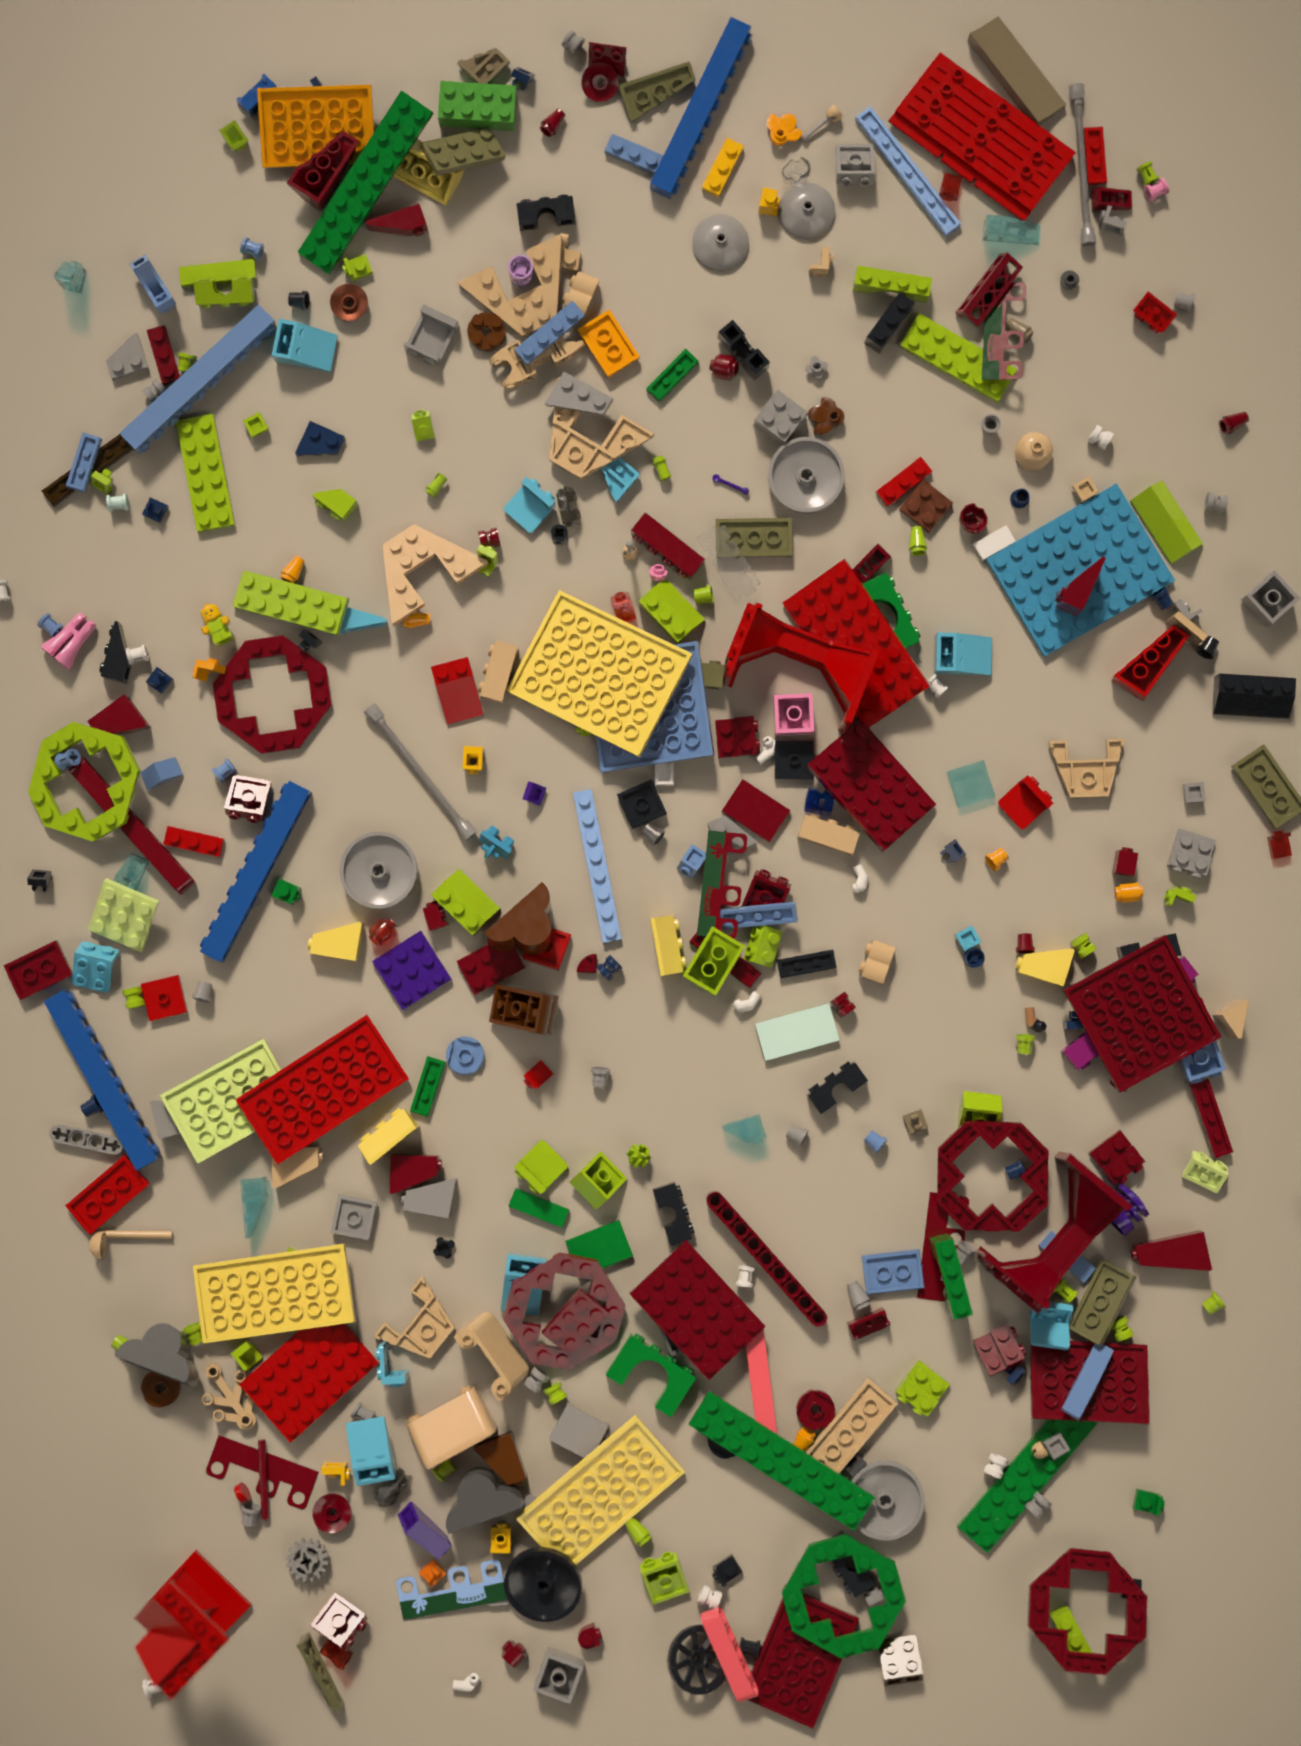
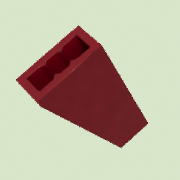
[1130,1230,1212,1271]

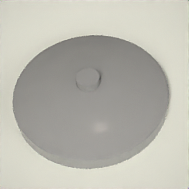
[768,437,845,514]
[340,832,417,909]
[851,1460,925,1541]

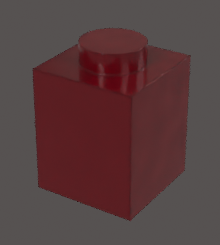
[1112,847,1138,877]

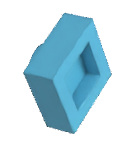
[955,925,981,951]

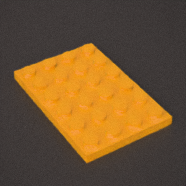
[257,84,374,168]

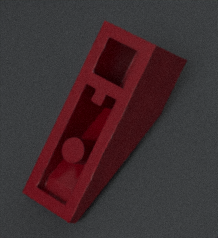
[366,203,428,237]

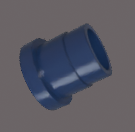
[1010,489,1029,509]
[1150,587,1174,610]
[80,1094,103,1117]
[1005,1159,1025,1181]

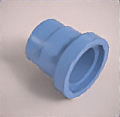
[864,1130,887,1154]

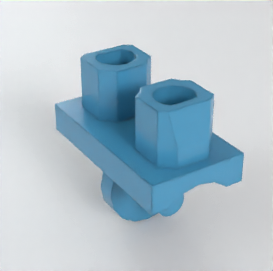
[478,826,514,860]

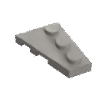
[545,372,613,417]

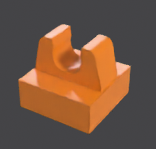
[418,1558,447,1587]

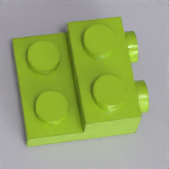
[895,1359,950,1417]
[639,1551,690,1605]

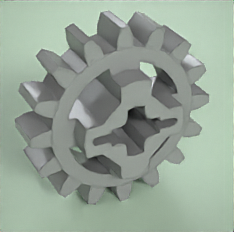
[286,1537,329,1582]

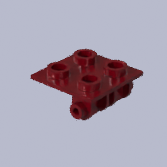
[588,42,627,77]

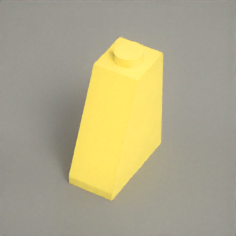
[308,922,364,961]
[1015,949,1075,987]

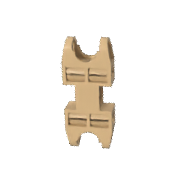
[489,329,585,389]

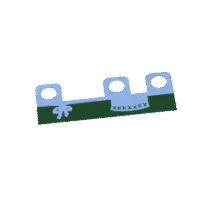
[396,1560,508,1620]

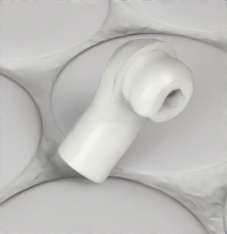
[755,736,775,765]
[852,864,869,893]
[733,991,761,1013]
[452,1673,480,1692]

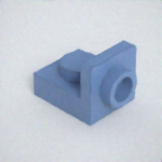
[677,844,706,879]

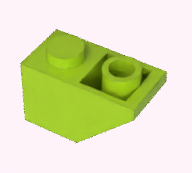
[312,489,358,522]

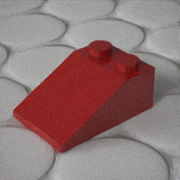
[431,657,484,725]

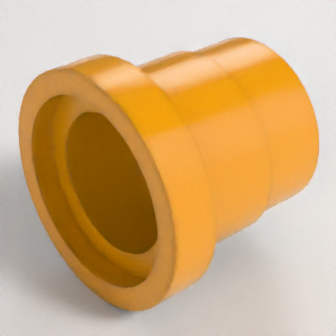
[984,848,1009,871]

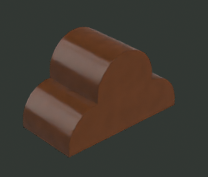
[484,882,552,955]
[489,984,559,1035]

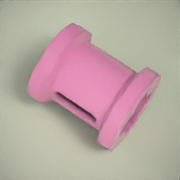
[1144,178,1169,202]

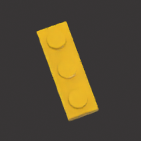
[702,138,744,198]

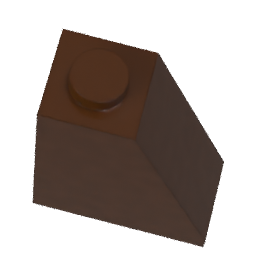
[474,1431,527,1486]

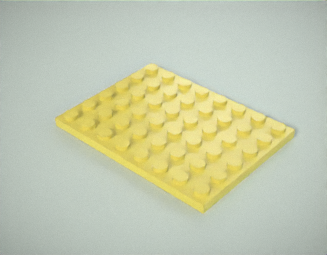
[506,590,693,757]

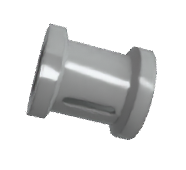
[350,1402,375,1420]

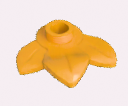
[767,114,802,146]

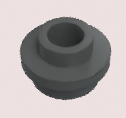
[1060,270,1079,290]

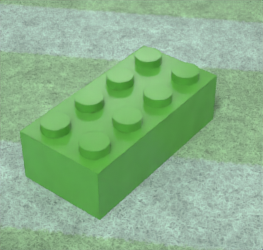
[438,81,517,131]

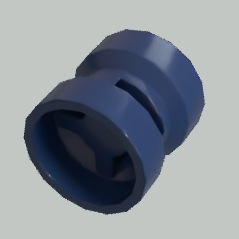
[963,948,985,968]
[596,955,623,981]

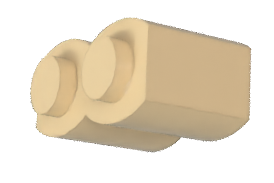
[562,271,600,318]
[858,940,895,984]

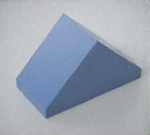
[140,757,183,790]

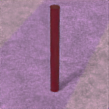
[258,1439,269,1520]

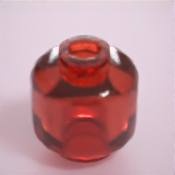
[369,918,397,947]

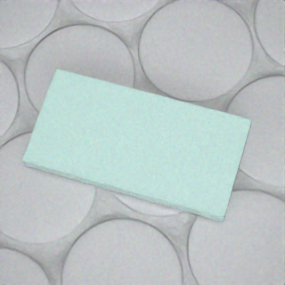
[755,1003,839,1061]

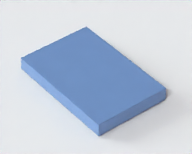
[861,1249,924,1295]

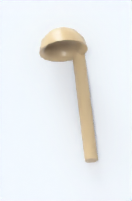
[89,1230,173,1260]

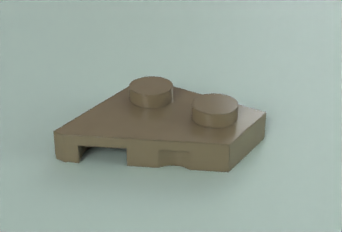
[457,48,510,84]

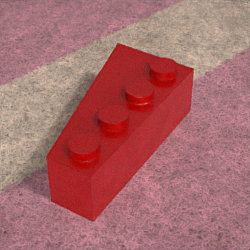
[1111,625,1190,701]

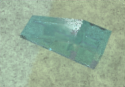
[983,215,1041,245]
[240,1176,271,1238]

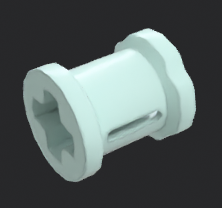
[106,493,129,512]

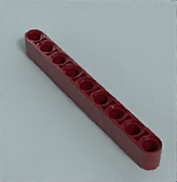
[68,756,195,895]
[706,1191,827,1327]

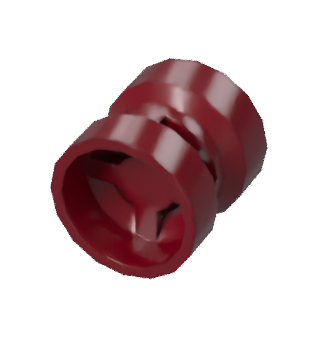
[478,527,501,547]
[830,991,856,1018]

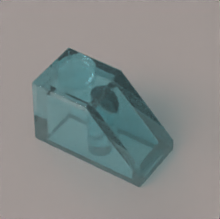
[54,261,87,293]
[114,853,149,891]
[722,1114,766,1145]

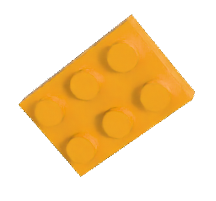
[577,309,640,378]

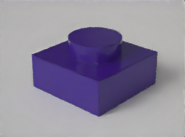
[522,781,546,806]

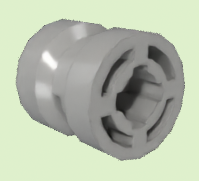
[142,378,166,402]
[1204,492,1228,514]
[523,1366,550,1394]
[1025,1491,1052,1519]

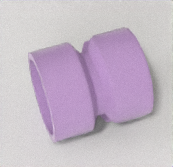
[508,255,534,287]

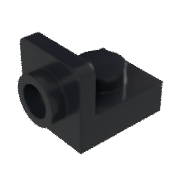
[712,1554,743,1588]

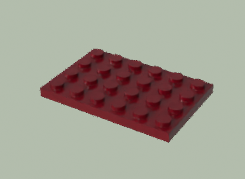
[806,719,936,853]
[629,1240,766,1380]
[1030,1341,1150,1425]
[748,1593,859,1729]

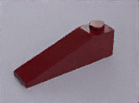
[287,131,360,211]

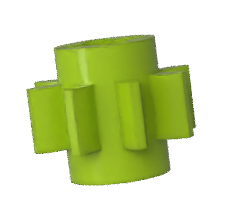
[626,1144,652,1168]

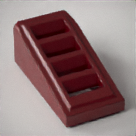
[1091,187,1132,210]
[853,543,892,583]

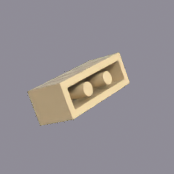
[478,641,519,704]
[797,813,860,855]

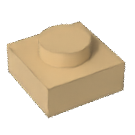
[1072,476,1099,503]

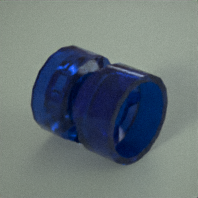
[804,787,834,816]

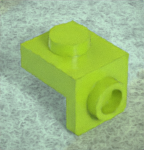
[219,120,249,152]
[411,410,435,442]
[477,544,498,577]
[1164,887,1196,906]

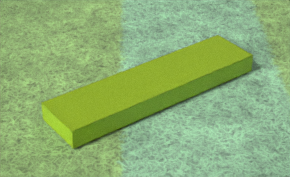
[179,259,257,287]

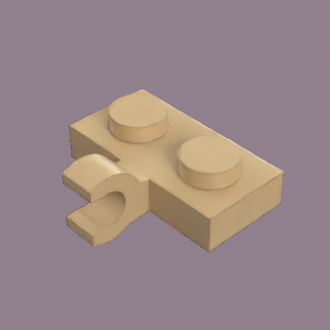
[560,233,581,272]

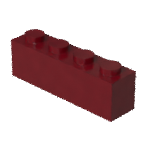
[631,512,705,580]

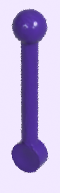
[712,474,749,495]

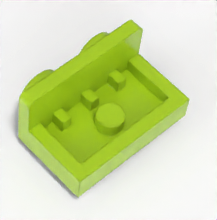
[744,925,783,968]

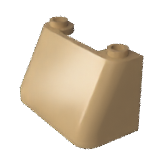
[454,1312,529,1402]
[406,1385,497,1470]

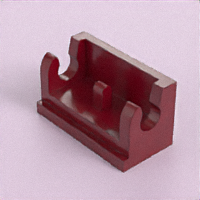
[847,1307,891,1340]

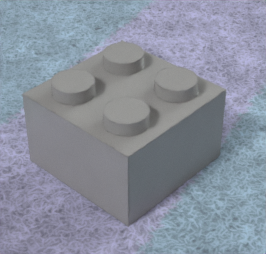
[754,390,808,446]
[1241,570,1301,628]
[533,1647,584,1704]

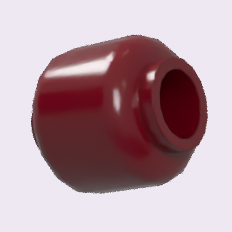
[709,354,739,381]

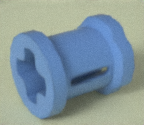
[240,237,264,260]
[37,613,63,638]
[55,749,81,770]
[212,758,237,783]

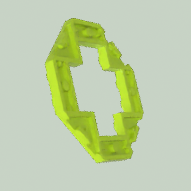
[28,722,141,842]

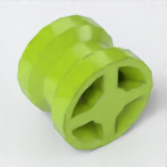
[543,1381,567,1405]

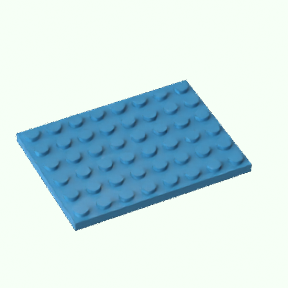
[986,483,1175,657]

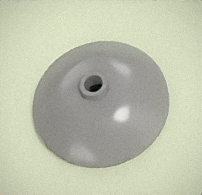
[779,183,835,239]
[692,214,749,271]

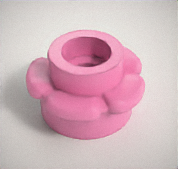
[649,564,668,582]

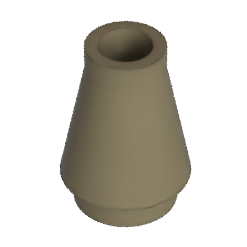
[1005,317,1034,344]

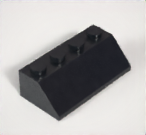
[1212,673,1296,719]

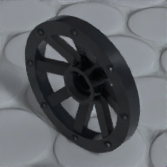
[667,1624,726,1695]

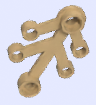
[201,1363,256,1430]

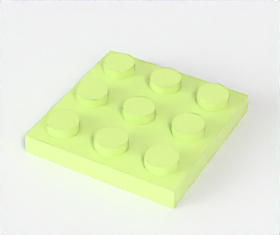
[88,878,159,952]

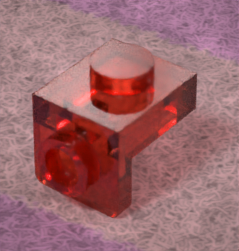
[610,592,637,622]
[319,1640,354,1670]

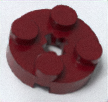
[796,1389,835,1430]

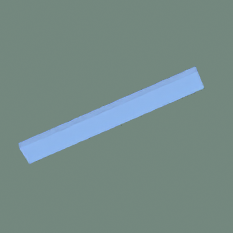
[855,106,961,237]

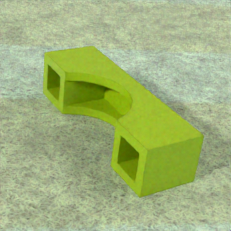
[852,265,932,303]

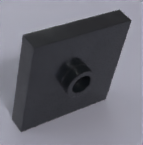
[774,741,813,780]
[617,779,667,830]

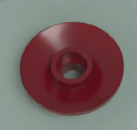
[581,62,619,102]
[312,1493,352,1533]

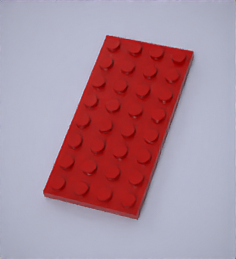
[783,559,931,728]
[235,1015,409,1165]

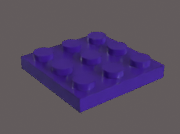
[372,931,452,1010]

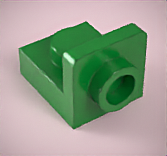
[271,879,302,905]
[1132,1488,1165,1516]

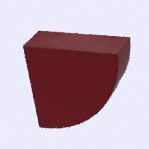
[577,954,596,973]

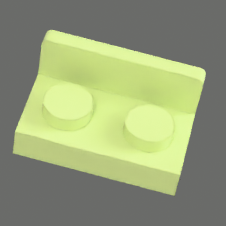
[1182,1150,1228,1193]

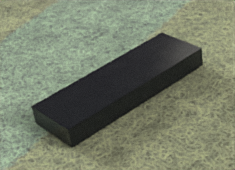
[776,949,837,979]

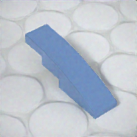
[1061,1343,1114,1420]

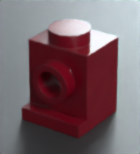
[422,901,449,931]

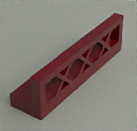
[955,252,1023,327]

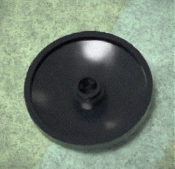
[504,1547,583,1622]

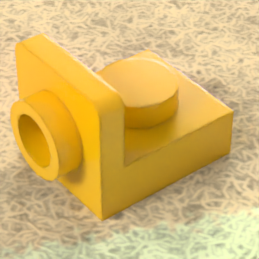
[321,1462,350,1486]

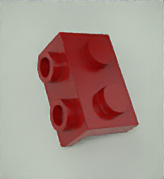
[1133,291,1178,334]

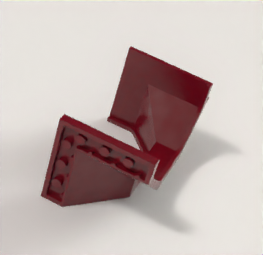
[976,1151,1133,1314]

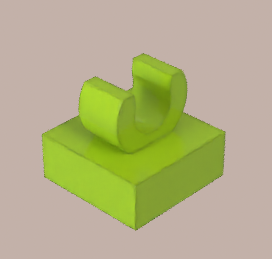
[91,469,112,495]

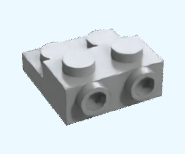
[835,144,875,187]
[1167,828,1216,879]

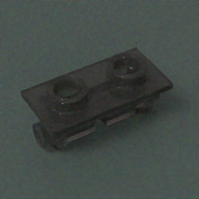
[556,486,581,528]
[375,1467,412,1507]

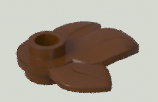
[808,397,845,435]

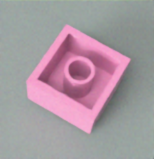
[773,693,814,736]

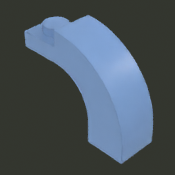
[129,254,176,314]

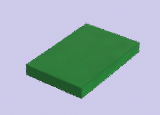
[565,1220,633,1268]

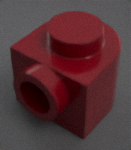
[578,1623,603,1649]
[502,1640,527,1668]

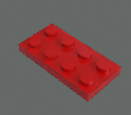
[65,1155,150,1235]

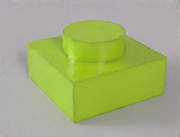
[243,412,269,438]

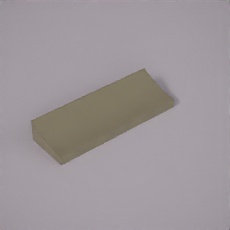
[967,16,1066,125]

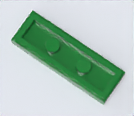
[646,348,699,403]
[410,1056,446,1117]
[508,1188,569,1228]

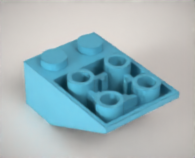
[271,319,338,372]
[934,632,992,676]
[500,1253,547,1316]
[346,1416,397,1486]

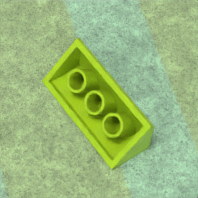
[1130,480,1203,564]

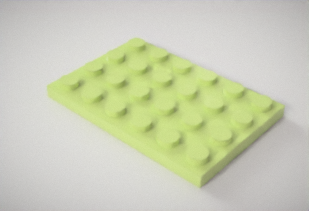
[160,1039,281,1164]

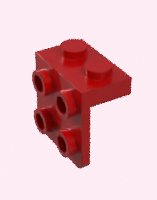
[998,775,1054,829]

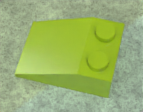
[682,926,745,997]

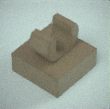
[903,1109,928,1134]

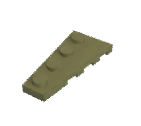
[618,61,696,123]
[297,1632,344,1712]

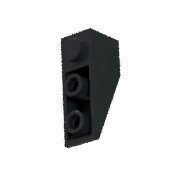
[99,621,132,684]

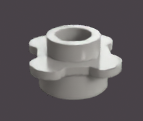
[805,356,828,379]

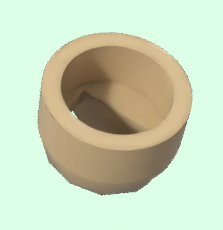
[1032,1441,1048,1459]

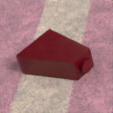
[87,694,151,735]
[389,1154,442,1194]

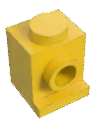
[758,187,780,217]
[462,746,484,775]
[490,1522,511,1553]

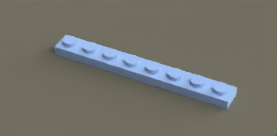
[573,789,622,943]

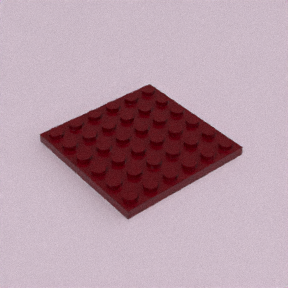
[1063,935,1222,1093]

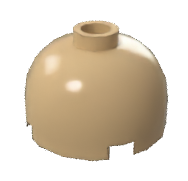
[1014,432,1053,471]

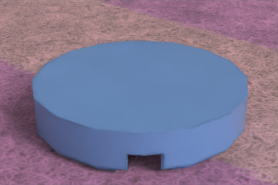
[446,1036,484,1075]

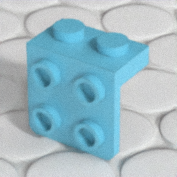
[504,477,556,533]
[72,941,119,993]
[1029,1302,1073,1350]
[376,1341,409,1388]

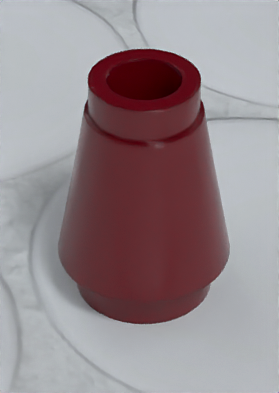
[540,108,566,137]
[1219,412,1249,434]

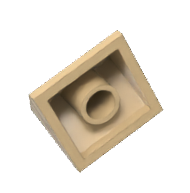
[1213,1000,1249,1039]

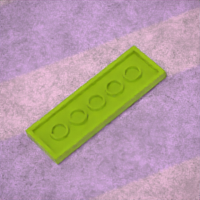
[900,313,1017,403]
[176,414,235,533]
[232,570,350,636]

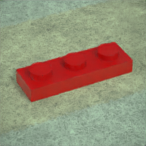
[1083,127,1107,186]
[876,457,932,507]
[163,826,225,857]

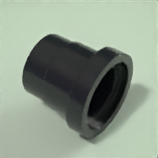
[288,291,310,310]
[1196,636,1219,660]

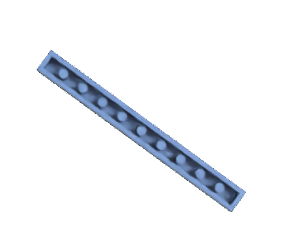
[119,304,277,455]

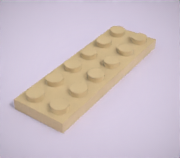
[805,1377,898,1473]

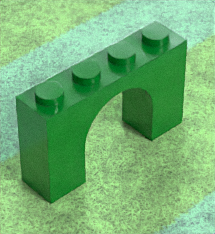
[863,572,921,649]
[929,1233,973,1320]
[605,1333,696,1418]

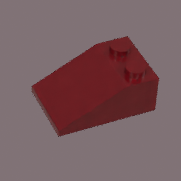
[1054,556,1106,617]

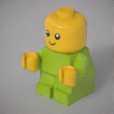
[200,603,235,647]

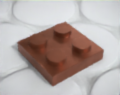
[899,479,953,533]

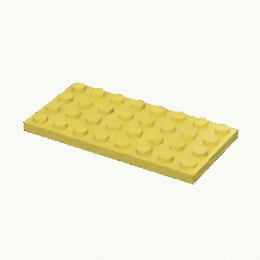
[193,1243,356,1343]
[515,1415,685,1565]

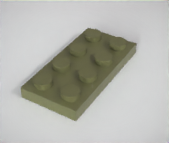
[421,127,506,176]
[716,518,793,558]
[1231,744,1301,829]
[1069,1259,1137,1346]

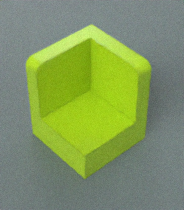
[231,1339,263,1372]

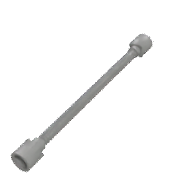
[1069,83,1096,247]
[364,703,477,841]

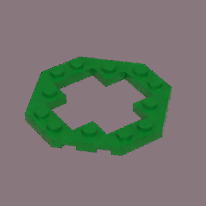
[782,1534,906,1658]

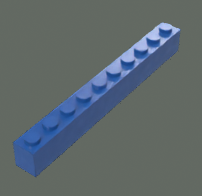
[650,17,753,199]
[200,781,312,963]
[43,990,161,1171]

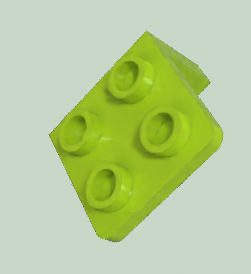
[514,1140,568,1194]

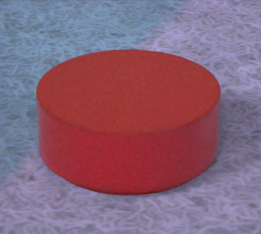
[234,1482,251,1503]

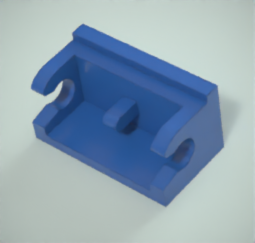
[237,74,277,118]

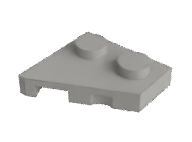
[106,333,149,381]
[707,815,757,857]

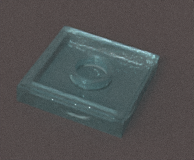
[947,760,995,808]

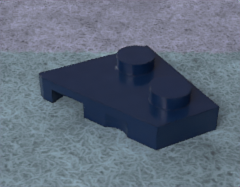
[295,421,345,456]

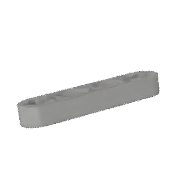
[49,1125,124,1155]

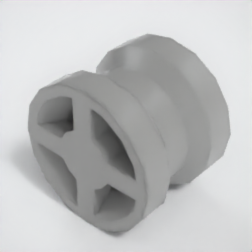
[562,30,585,55]

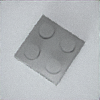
[331,1194,377,1240]

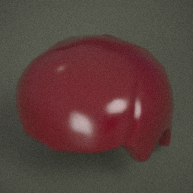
[959,503,988,534]

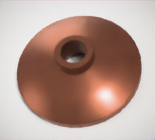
[330,283,368,321]

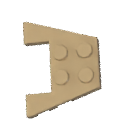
[1048,739,1124,798]
[373,1276,455,1358]

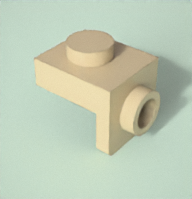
[809,247,833,277]

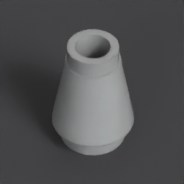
[847,1280,871,1311]

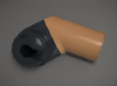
[1025,1007,1047,1033]

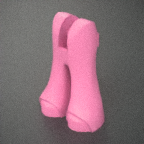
[41,613,96,671]

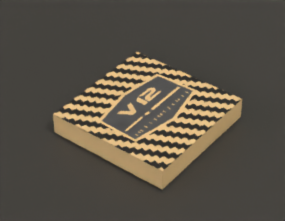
[1165,612,1207,647]

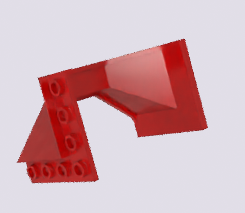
[723,602,880,732]
[134,1550,252,1700]

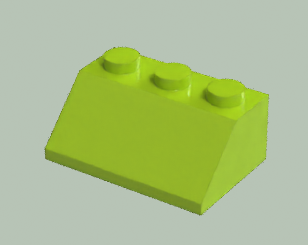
[638,579,705,644]
[431,869,501,936]

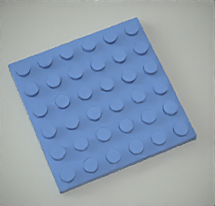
[596,641,714,773]

